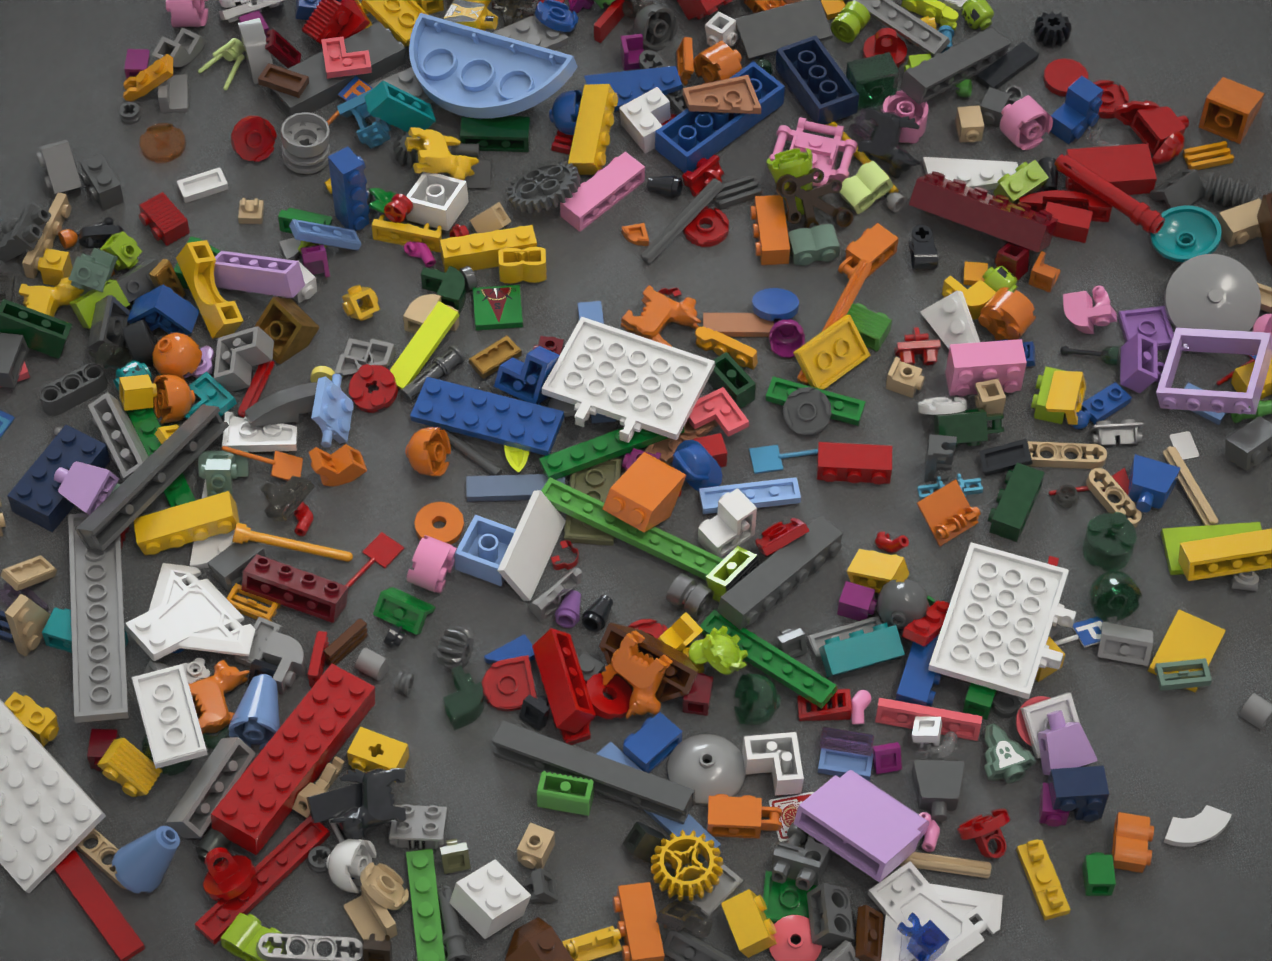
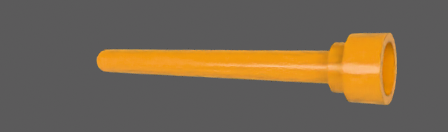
[232,523,353,562]

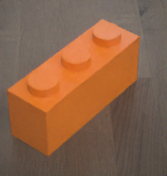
[750,195,790,265]
[613,882,665,961]

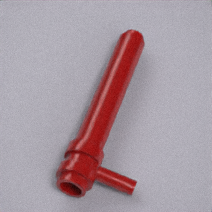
[1054,154,1165,235]

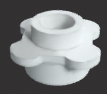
[183,658,210,684]

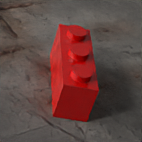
[817,442,892,485]

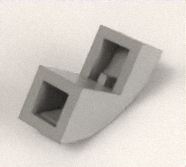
[238,18,273,84]
[152,28,206,67]

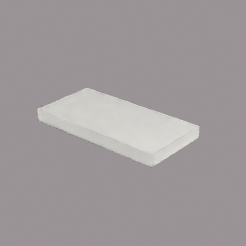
[497,490,566,601]
[132,664,208,769]

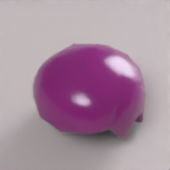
[769,319,805,358]

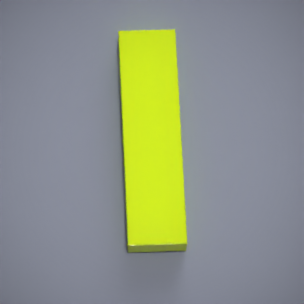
[390,301,460,389]

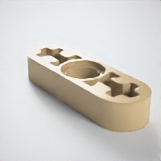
[1086,468,1142,530]

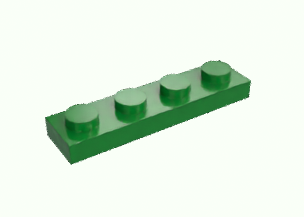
[766,376,866,426]

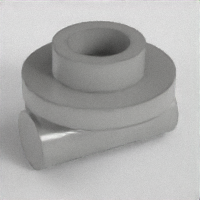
[1231,571,1259,591]

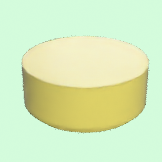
[310,366,335,383]

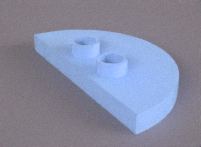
[409,13,578,118]

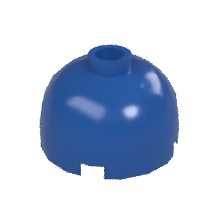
[549,90,582,135]

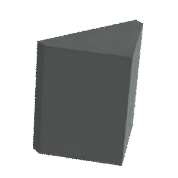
[87,295,130,358]

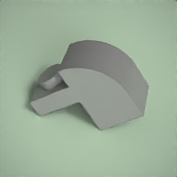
[263,631,306,695]

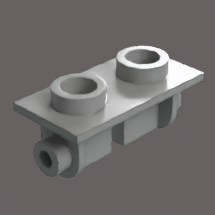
[1090,419,1143,446]

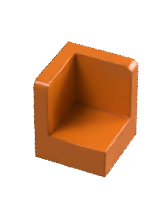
[1029,251,1061,293]

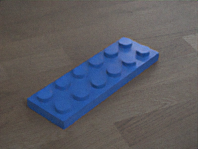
[410,377,565,456]

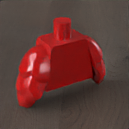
[1114,100,1189,165]

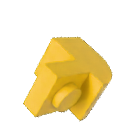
[942,275,996,320]

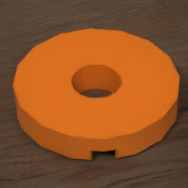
[414,501,464,545]

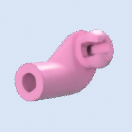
[1092,286,1111,307]
[851,690,872,725]
[919,812,940,852]

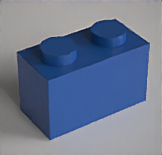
[623,712,682,773]

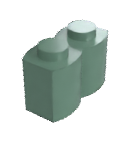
[788,224,840,266]

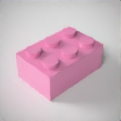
[945,339,1027,396]

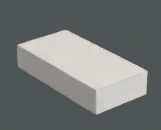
[177,167,228,203]

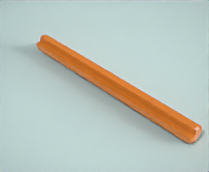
[797,259,872,385]

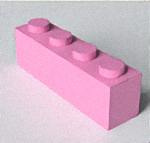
[560,152,645,232]

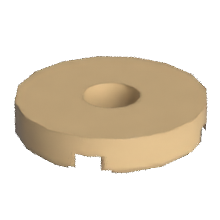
[360,862,409,910]

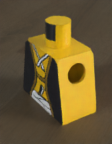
[443,0,498,31]

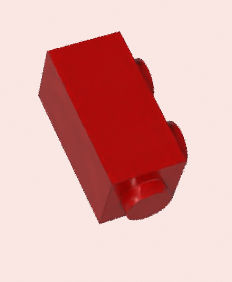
[1043,201,1093,243]

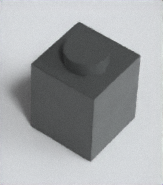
[980,87,1011,128]

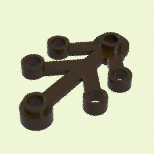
[776,168,853,228]

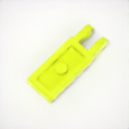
[901,0,959,30]

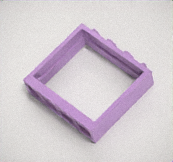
[1156,328,1272,415]

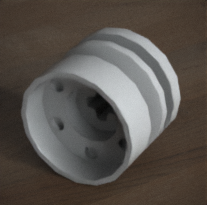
[281,112,330,174]

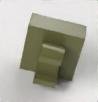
[440,838,471,874]

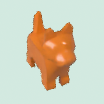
[621,285,701,347]
[602,630,673,719]
[189,660,250,735]

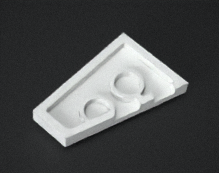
[219,0,284,23]
[920,290,980,349]
[222,411,298,452]

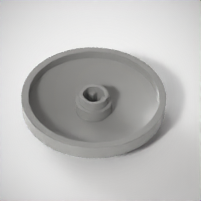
[1164,254,1261,332]

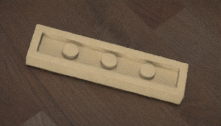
[22,192,71,279]

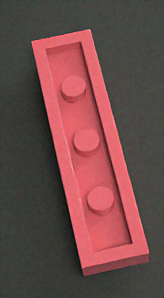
[875,698,982,741]

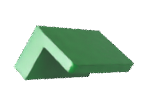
[278,208,332,234]
[373,587,436,635]

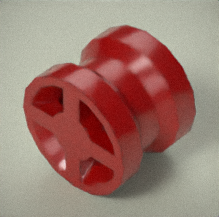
[384,194,413,223]

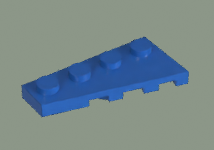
[584,66,683,112]

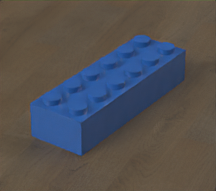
[655,61,785,173]

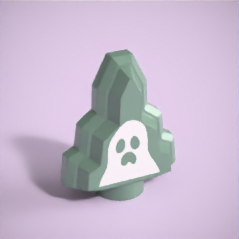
[984,723,1036,784]

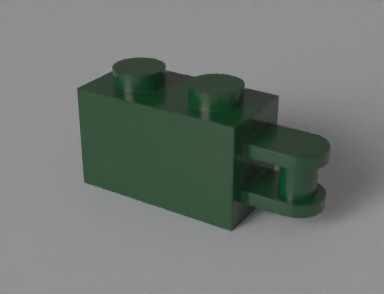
[934,408,1004,447]

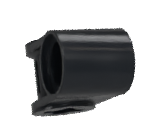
[909,224,938,270]

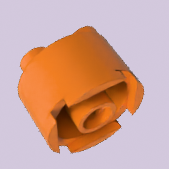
[693,41,742,84]
[978,287,1036,341]

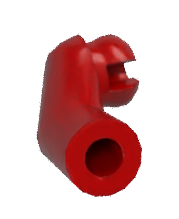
[292,500,314,537]
[875,531,909,554]

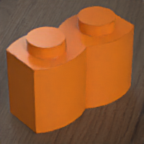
[1111,812,1154,873]

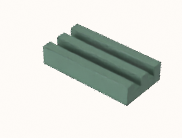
[1154,658,1212,691]

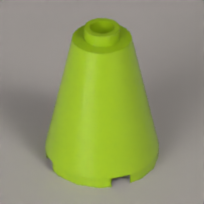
[766,148,813,215]

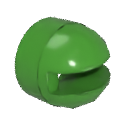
[955,79,972,97]

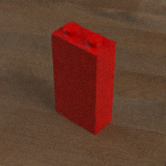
[1065,143,1157,197]

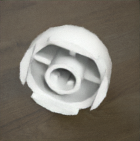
[326,839,376,893]

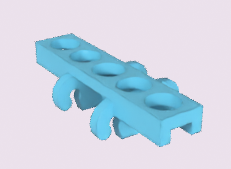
[917,473,983,500]

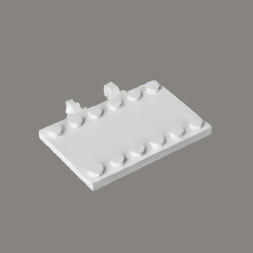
[542,316,715,443]
[928,542,1076,699]

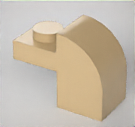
[403,294,460,334]

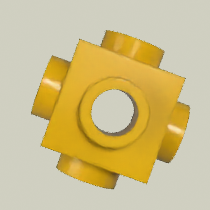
[342,285,380,321]

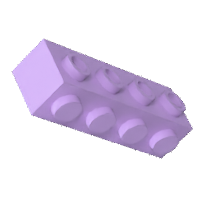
[214,251,305,298]

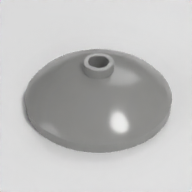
[667,734,746,806]

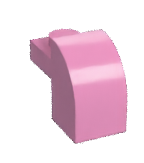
[1063,291,1117,334]

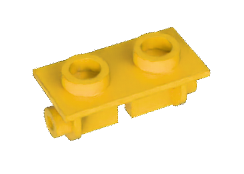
[562,926,622,961]

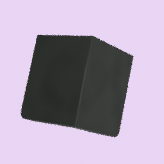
[623,821,666,864]

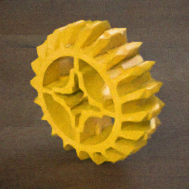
[651,829,723,902]

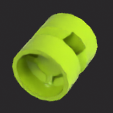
[830,1,870,43]

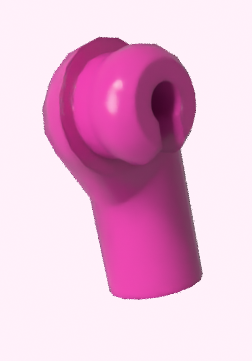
[404,241,436,267]

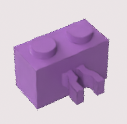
[1120,333,1165,393]

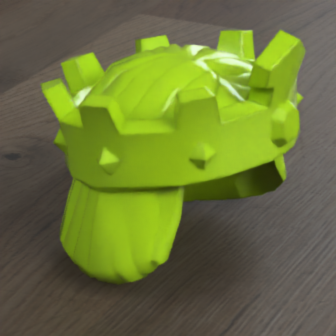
[688,626,748,675]

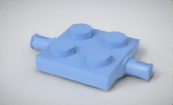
[311,374,354,448]

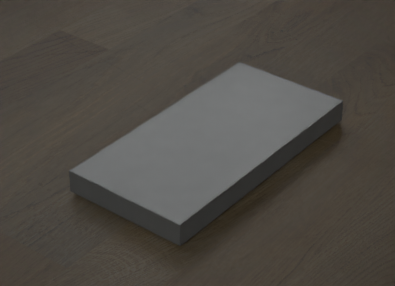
[735,0,833,61]

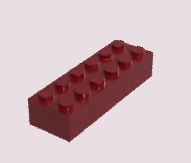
[909,171,1058,252]

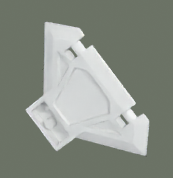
[125,563,255,661]
[868,861,1003,961]

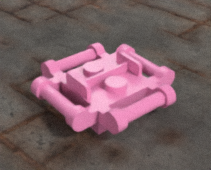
[769,117,858,187]

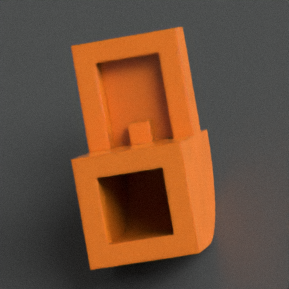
[309,444,367,486]

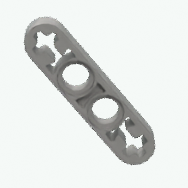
[256,933,363,961]

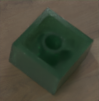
[846,52,899,111]

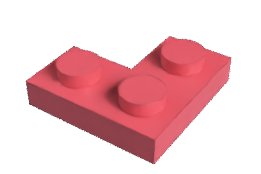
[321,37,372,79]
[688,387,749,437]

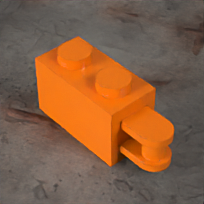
[838,223,899,280]
[707,794,782,839]

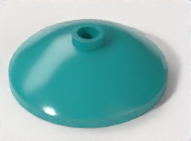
[1150,205,1222,262]

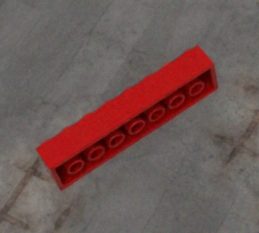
[211,663,375,855]

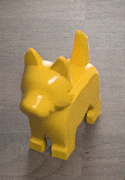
[405,127,479,181]
[19,277,84,317]

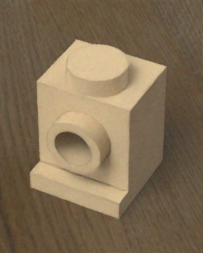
[886,357,925,398]
[975,378,1006,414]

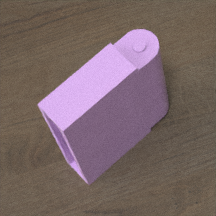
[794,770,929,882]

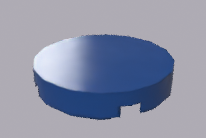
[535,0,579,32]
[752,288,799,321]

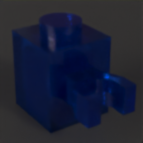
[897,912,950,961]

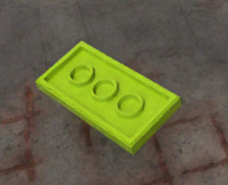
[1161,522,1262,575]

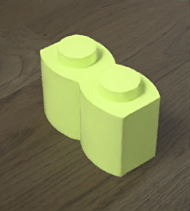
[839,161,893,214]

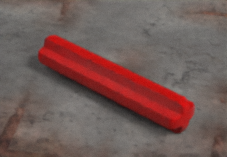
[237,361,275,418]

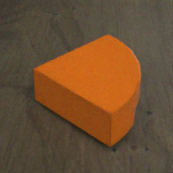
[622,223,649,246]

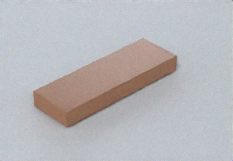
[703,313,774,337]

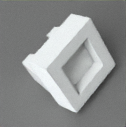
[912,716,942,746]

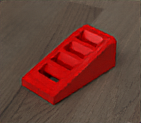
[797,689,852,721]

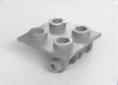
[389,804,447,850]

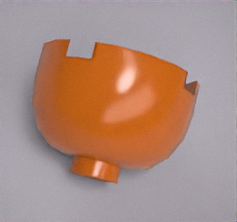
[152,332,202,379]
[153,375,195,424]
[405,427,451,476]

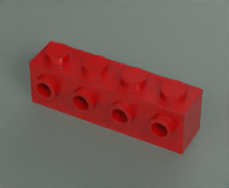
[532,628,596,733]

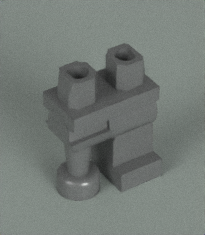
[0,204,51,262]
[772,823,835,891]

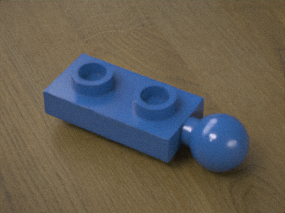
[1071,382,1132,430]

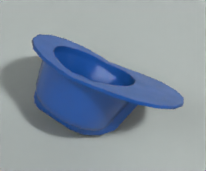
[672,440,722,491]

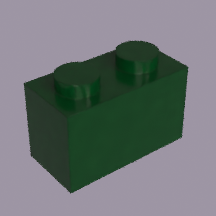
[707,352,756,409]

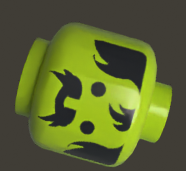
[961,0,994,30]
[983,266,1018,293]

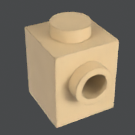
[517,822,555,869]

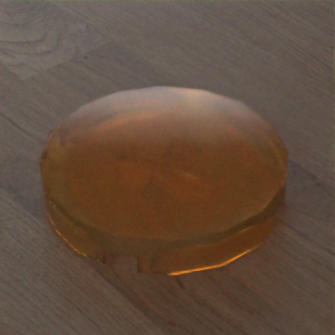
[140,123,186,163]

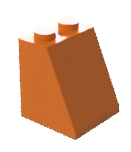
[1198,77,1265,144]
[602,452,686,533]

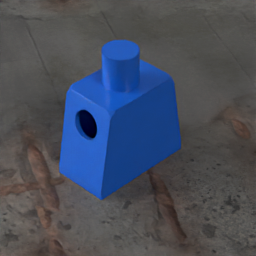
[1128,454,1180,512]

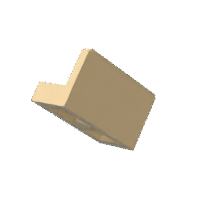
[344,885,397,942]

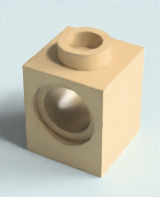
[955,105,984,143]

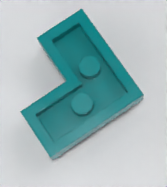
[185,372,237,420]

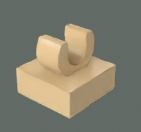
[238,198,264,224]

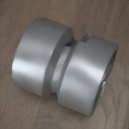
[666,573,714,619]

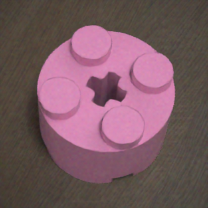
[166,0,208,28]
[883,90,929,144]
[1000,95,1053,150]
[406,535,457,594]

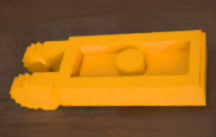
[123,54,173,102]
[695,326,758,370]

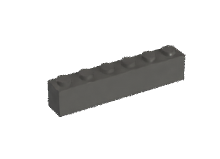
[900,27,1011,104]
[718,516,843,630]

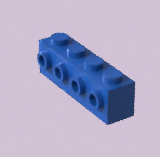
[328,146,370,231]

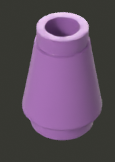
[555,590,581,628]

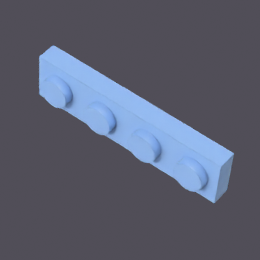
[699,477,801,514]

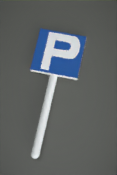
[1054,616,1103,648]

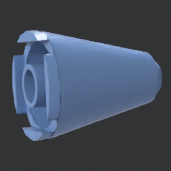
[228,674,280,749]
[112,826,180,894]

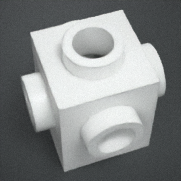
[705,11,738,47]

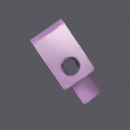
[54,461,119,515]
[1038,710,1098,775]

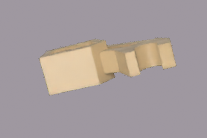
[292,756,345,818]

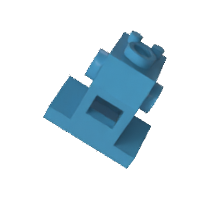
[337,89,391,149]

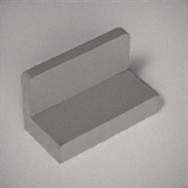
[158,74,188,113]
[1097,622,1153,666]

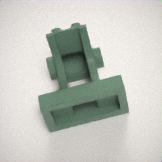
[69,248,118,294]
[198,451,249,497]

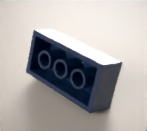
[775,35,859,125]
[7,425,110,533]

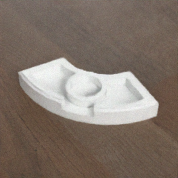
[1163,805,1232,847]

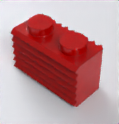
[301,0,352,45]
[138,192,190,246]

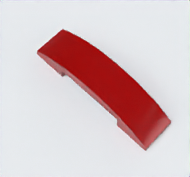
[1019,190,1112,222]

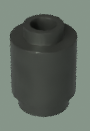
[196,827,232,864]

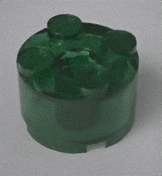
[1082,512,1137,571]

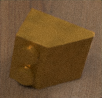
[254,297,320,364]

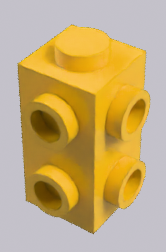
[4,692,59,747]

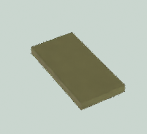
[564,458,622,546]

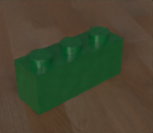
[460,116,530,152]
[0,299,72,359]
[987,462,1045,542]

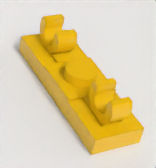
[372,214,442,253]
[1016,839,1071,920]

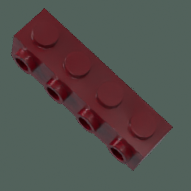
[241,554,348,623]

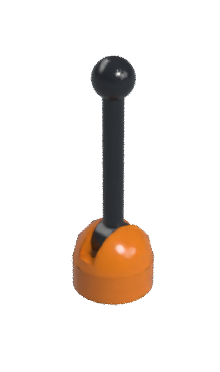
[58,217,113,249]

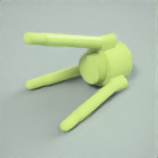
[198,38,245,91]

